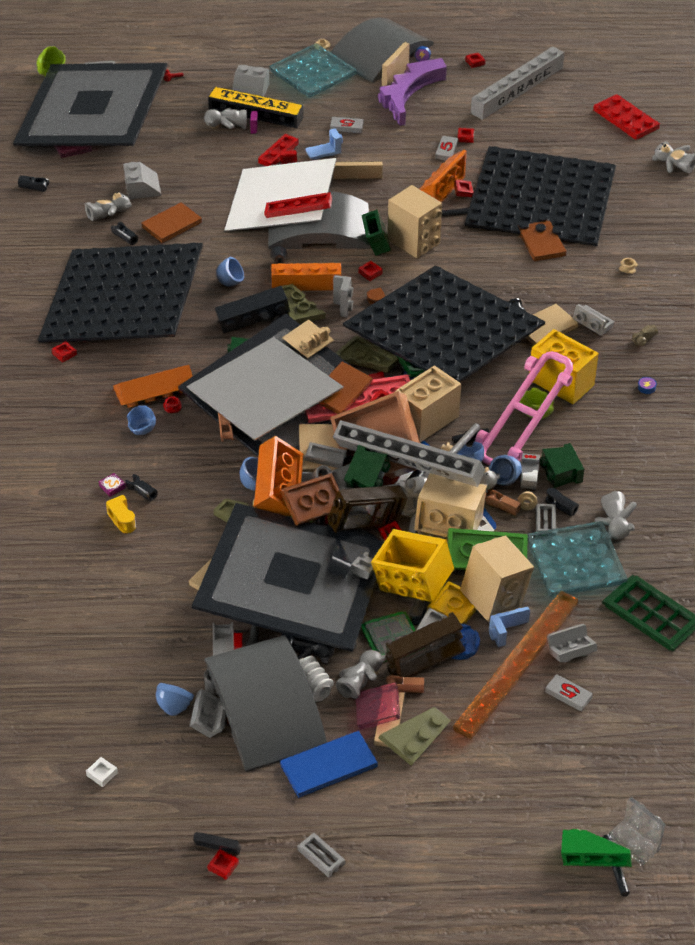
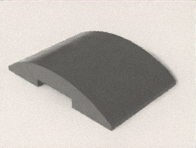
[328,17,434,83]
[268,191,370,249]
[204,635,327,772]

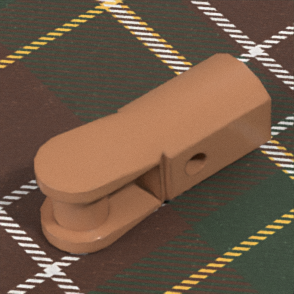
[218,413,234,442]
[485,490,521,516]
[386,675,424,693]

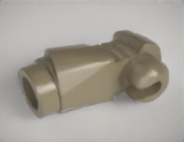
[632,325,658,346]

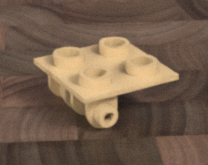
[282,320,334,359]

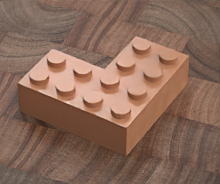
[330,391,420,479]

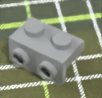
[333,275,353,318]
[572,304,614,336]
[547,624,597,662]
[190,689,226,738]

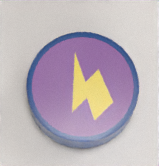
[415,46,431,62]
[638,377,657,394]

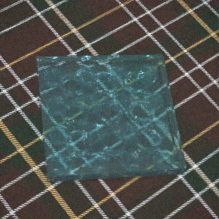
[269,43,356,98]
[528,521,628,597]

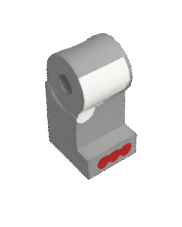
[521,453,540,490]

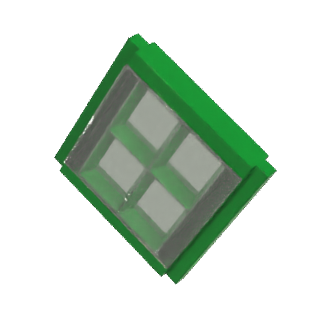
[361,611,423,663]

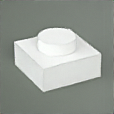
[86,757,118,787]

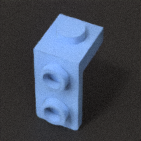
[306,128,343,160]
[489,607,530,647]

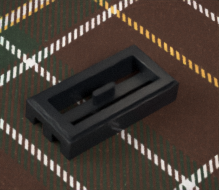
[193,831,241,855]

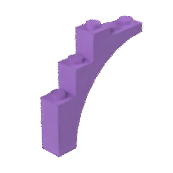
[378,58,446,126]

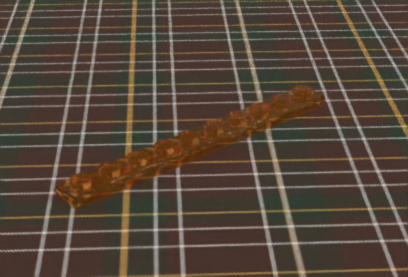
[453,591,579,740]

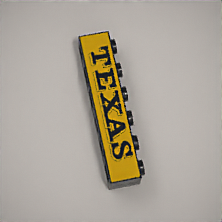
[208,87,304,129]

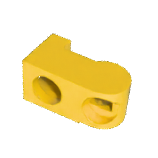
[106,495,136,533]

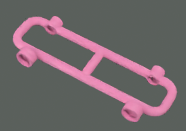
[475,352,573,466]

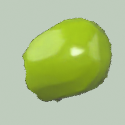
[37,46,65,76]
[519,387,554,420]

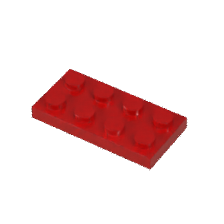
[593,94,660,140]

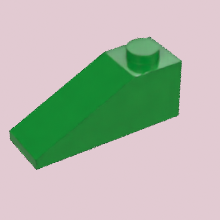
[561,829,632,867]

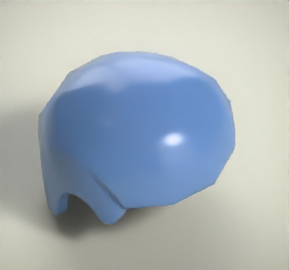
[127,406,156,435]
[457,442,484,462]

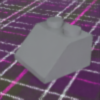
[232,65,269,97]
[123,162,161,199]

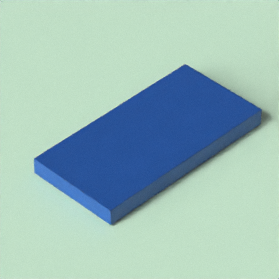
[280,731,378,798]

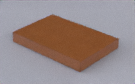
[141,202,202,243]
[518,220,567,261]
[318,361,373,414]
[280,473,340,526]

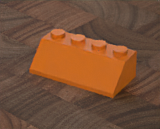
[418,150,467,202]
[272,263,341,291]
[113,365,193,408]
[254,436,303,516]

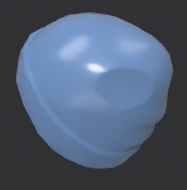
[216,257,244,286]
[489,455,522,486]
[239,457,258,491]
[156,683,194,716]

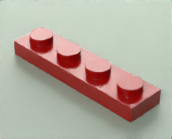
[264,192,332,218]

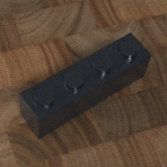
[215,286,290,334]

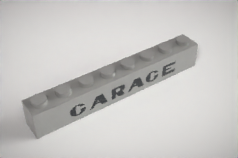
[471,46,564,120]
[333,420,485,487]

